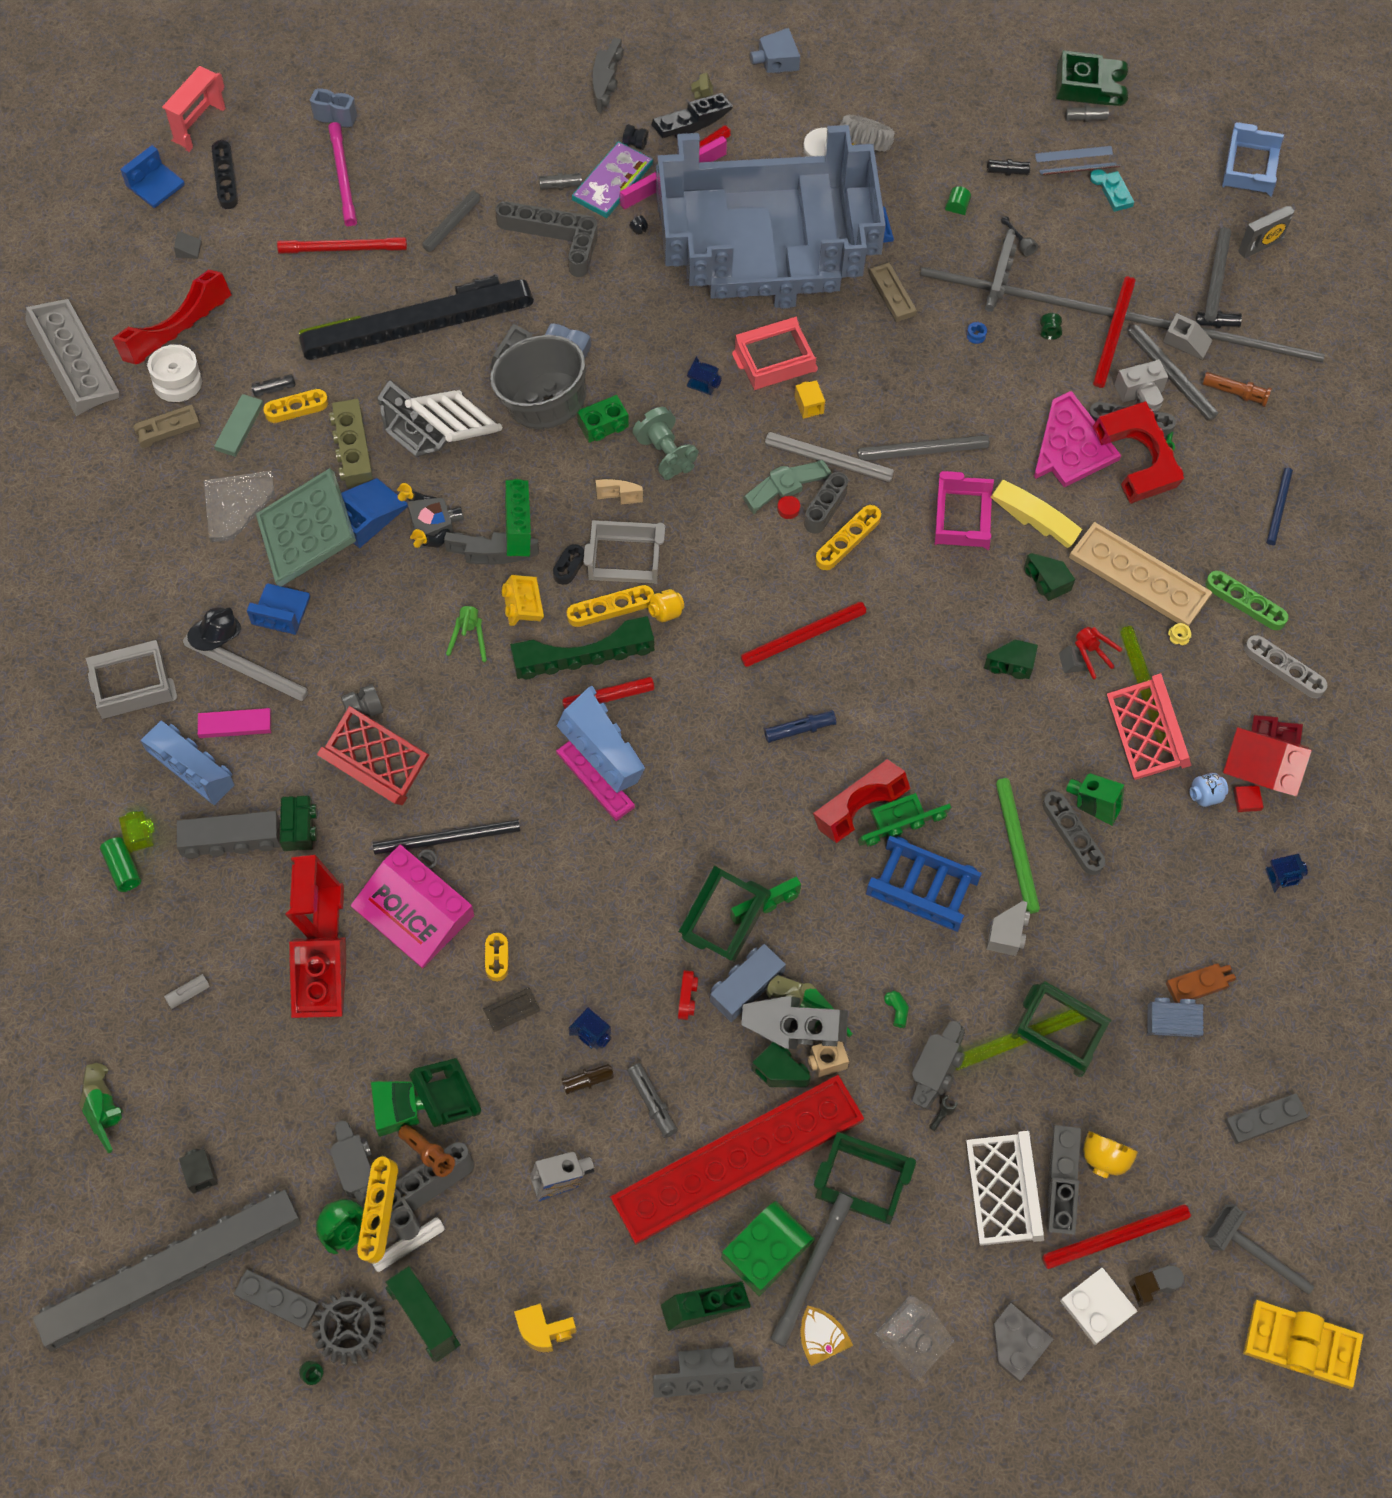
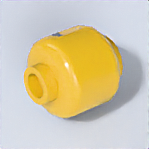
[648,589,684,622]

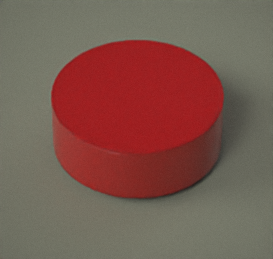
[777,496,800,519]

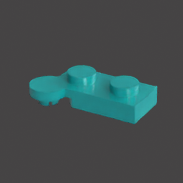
[1090,169,1134,212]

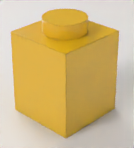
[795,380,825,419]

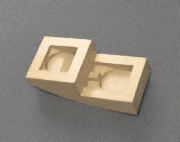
[596,479,643,504]

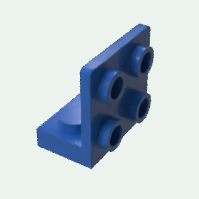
[120,145,185,208]
[247,584,310,635]

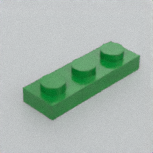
[730,876,801,925]

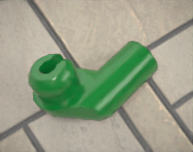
[884,991,909,1028]

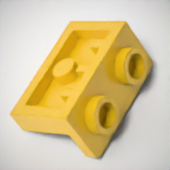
[501,575,544,626]

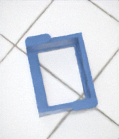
[1222,123,1284,197]

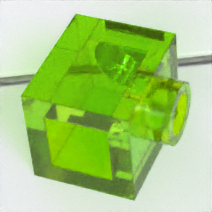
[119,811,155,853]

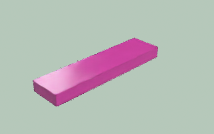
[556,741,635,821]

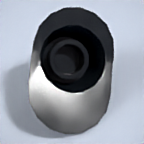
[187,607,241,651]

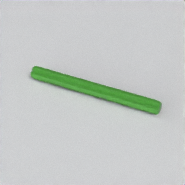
[996,778,1040,914]

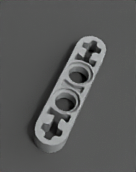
[1244,635,1327,698]

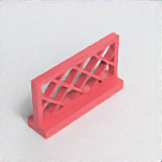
[1107,673,1191,780]

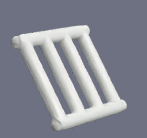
[405,390,502,442]

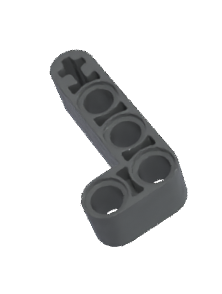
[377,1142,474,1240]

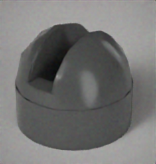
[417,850,437,870]

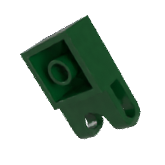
[1056,50,1128,106]

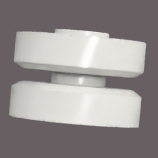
[147,345,202,402]

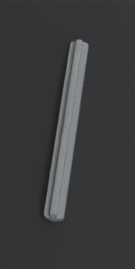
[765,432,894,482]
[183,635,308,701]

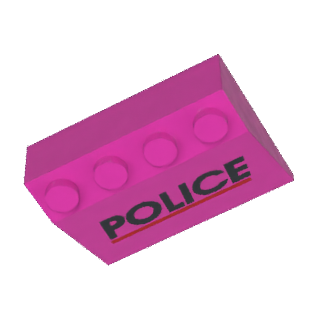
[351,844,474,969]

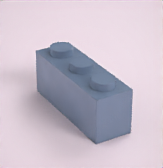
[710,944,786,1023]

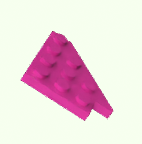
[1034,391,1121,488]

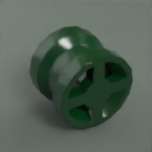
[1040,313,1063,340]

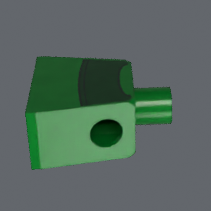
[1066,773,1124,826]
[371,1081,425,1137]

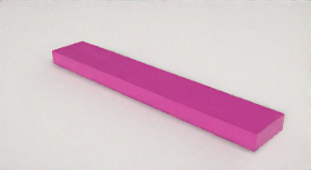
[620,136,727,210]

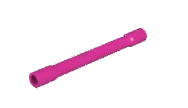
[328,122,357,227]

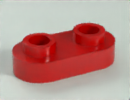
[678,970,698,1020]

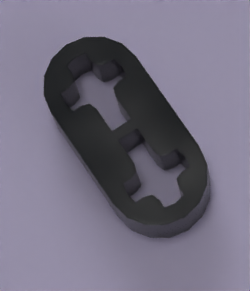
[553,544,584,585]

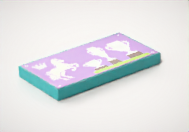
[572,141,653,218]

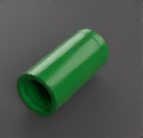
[100,837,141,892]

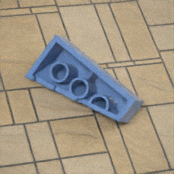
[557,686,645,793]
[141,720,235,805]

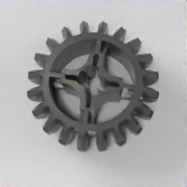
[312,1289,386,1366]

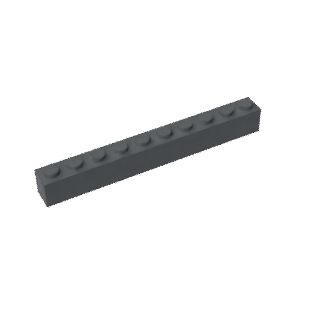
[33,1190,302,1351]

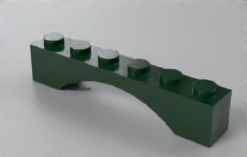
[510,616,654,679]

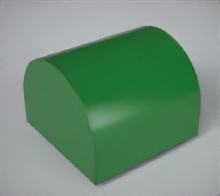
[945,186,971,215]

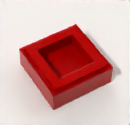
[1233,786,1264,812]

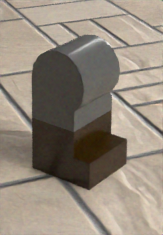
[1129,1265,1184,1308]

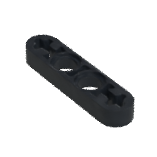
[211,140,238,209]

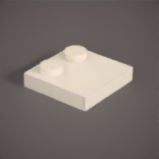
[1060,1268,1137,1345]

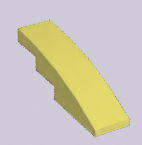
[991,480,1082,548]

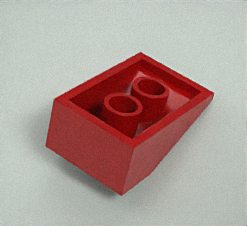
[1223,727,1312,796]
[289,937,346,1018]

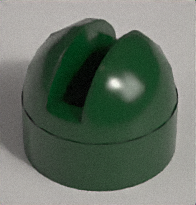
[299,1361,323,1385]

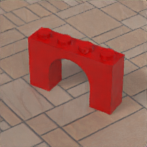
[1092,401,1184,504]

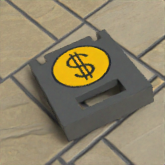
[1238,206,1294,259]

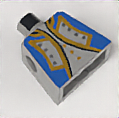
[530,1152,594,1202]

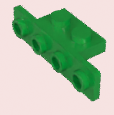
[858,793,952,847]

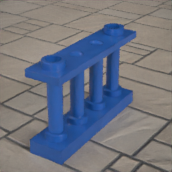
[866,836,982,932]

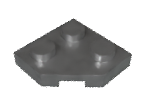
[993,1303,1054,1382]

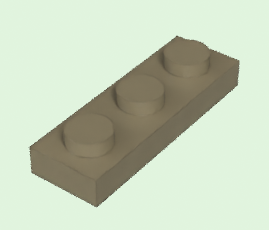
[869,262,917,322]

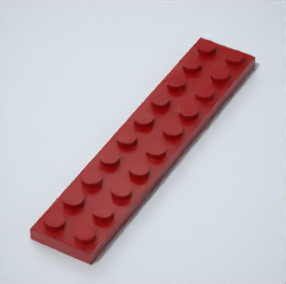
[610,1075,865,1245]

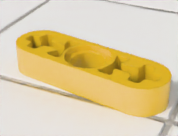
[263,389,328,423]

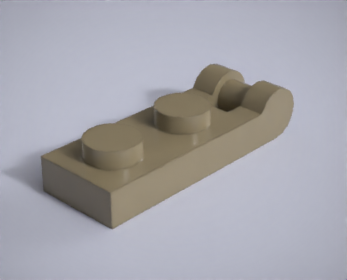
[133,405,201,448]

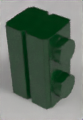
[280,796,318,851]

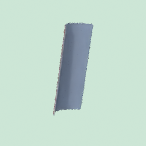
[1035,146,1121,175]

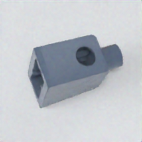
[750,28,800,73]

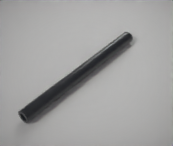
[373,819,520,855]

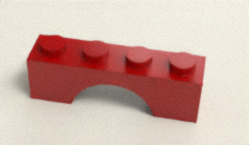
[813,759,911,843]

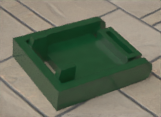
[409,1058,481,1127]

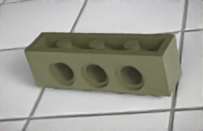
[329,399,373,489]

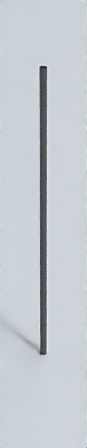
[920,267,1325,362]

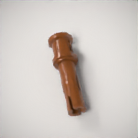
[1202,372,1272,407]
[398,1125,455,1177]

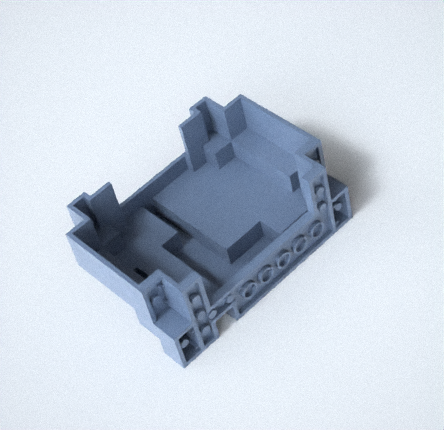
[656,125,886,309]

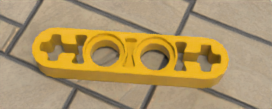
[815,505,881,570]
[567,585,654,627]
[357,1156,398,1264]

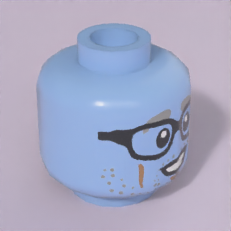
[1190,773,1228,807]

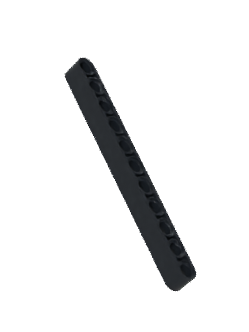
[299,279,534,360]

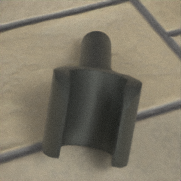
[929,1096,958,1131]

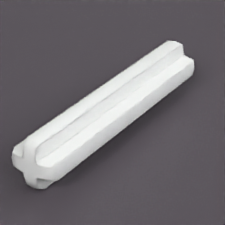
[372,1217,444,1272]

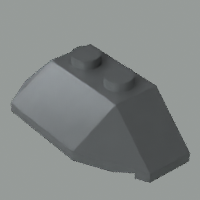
[377,380,452,457]

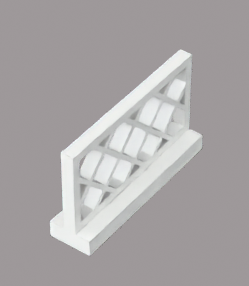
[966,1131,1044,1245]

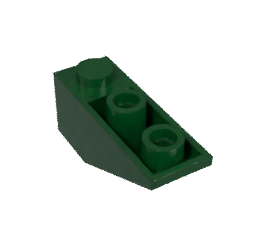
[660,1281,751,1331]

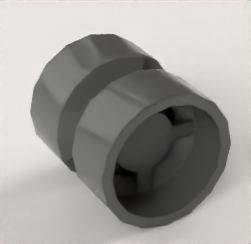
[341,684,383,725]

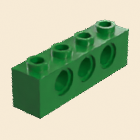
[505,479,531,556]

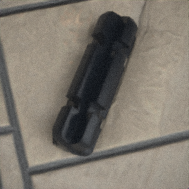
[251,374,295,397]

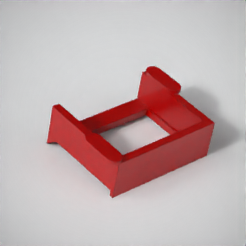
[285,855,344,938]

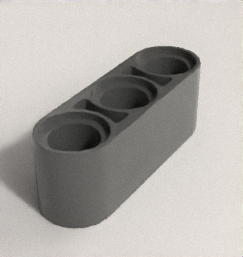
[805,472,848,534]

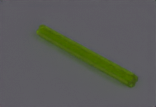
[1120,626,1170,752]
[955,1004,1088,1070]

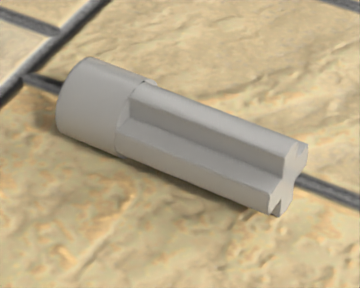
[164,974,210,1009]

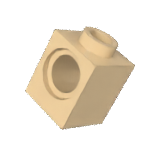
[808,1042,849,1078]

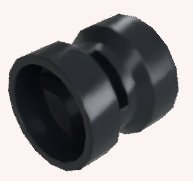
[622,124,649,150]

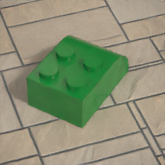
[721,1201,815,1297]

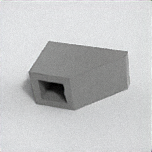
[1163,313,1212,360]
[986,901,1030,956]

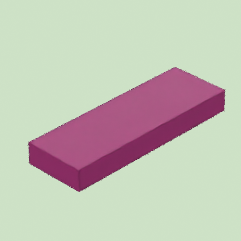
[198,708,271,738]

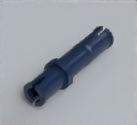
[764,710,837,743]

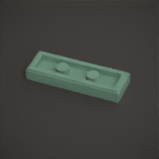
[214,394,264,457]

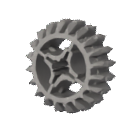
[840,115,895,151]

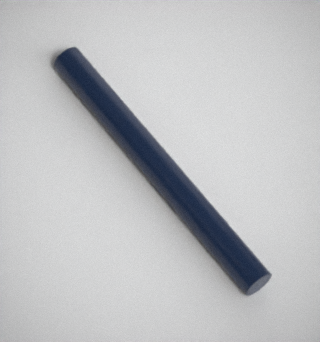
[1267,468,1293,545]

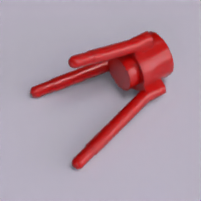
[1075,627,1122,679]

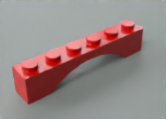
[112,270,232,365]

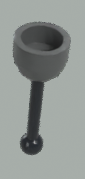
[1001,216,1038,257]

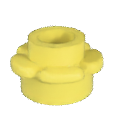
[1168,623,1191,645]

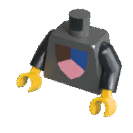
[397,483,464,549]

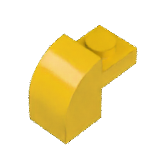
[514,1304,577,1352]

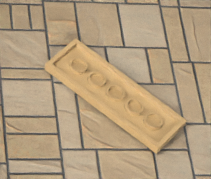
[1069,522,1212,627]

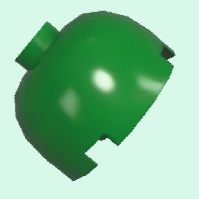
[316,1199,364,1254]

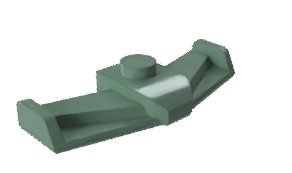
[742,460,831,515]

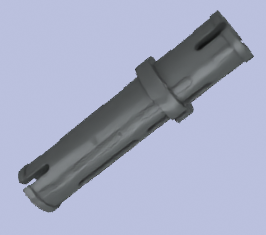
[627,1063,678,1138]

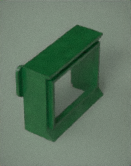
[678,865,771,962]
[1011,981,1111,1077]
[814,1132,916,1225]
[385,1266,461,1363]

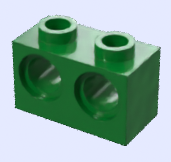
[577,395,629,443]

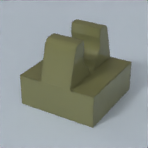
[691,73,714,99]

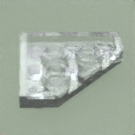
[204,471,275,543]

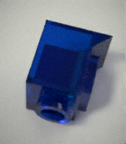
[687,356,722,395]
[1265,854,1308,893]
[569,1007,611,1050]

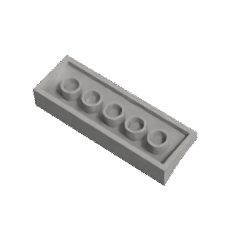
[26,299,119,416]

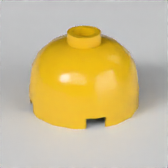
[1083,1131,1138,1179]

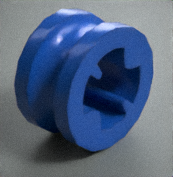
[967,322,987,344]

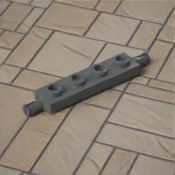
[985,229,1017,312]

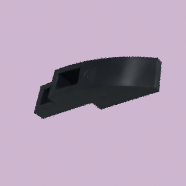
[651,93,733,138]

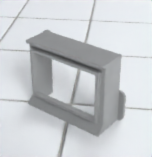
[584,520,665,584]
[86,640,177,719]

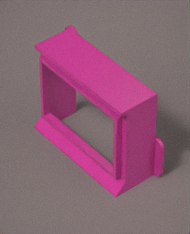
[935,471,994,550]

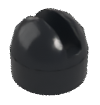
[629,215,648,235]

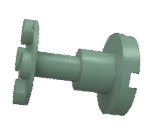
[633,407,699,480]

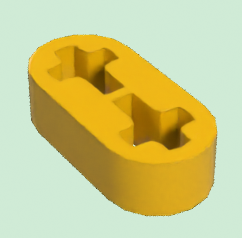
[485,933,509,981]

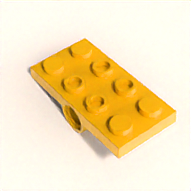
[1243,1300,1363,1389]

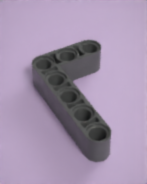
[495,201,598,277]

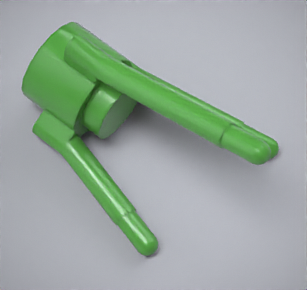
[446,606,487,662]

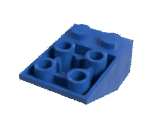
[341,478,408,548]

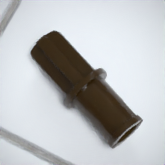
[562,1064,614,1095]

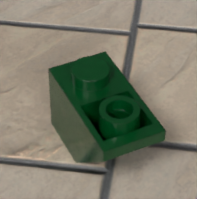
[1024,553,1075,601]
[984,640,1038,679]
[751,1042,811,1087]

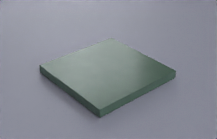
[256,468,356,587]

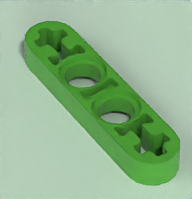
[1206,571,1288,630]

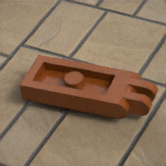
[1166,963,1236,1003]

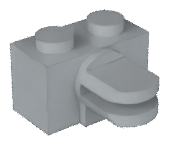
[1114,360,1168,411]

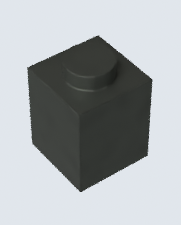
[179,1149,218,1194]

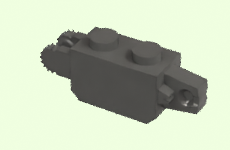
[912,1020,965,1110]
[330,1120,378,1208]

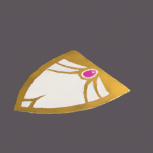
[800,1305,853,1366]

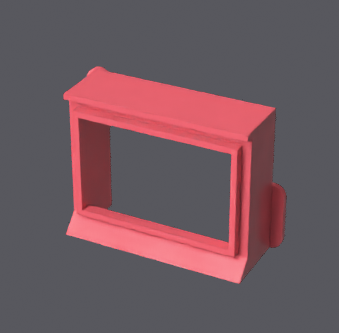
[162,66,226,152]
[732,316,818,390]

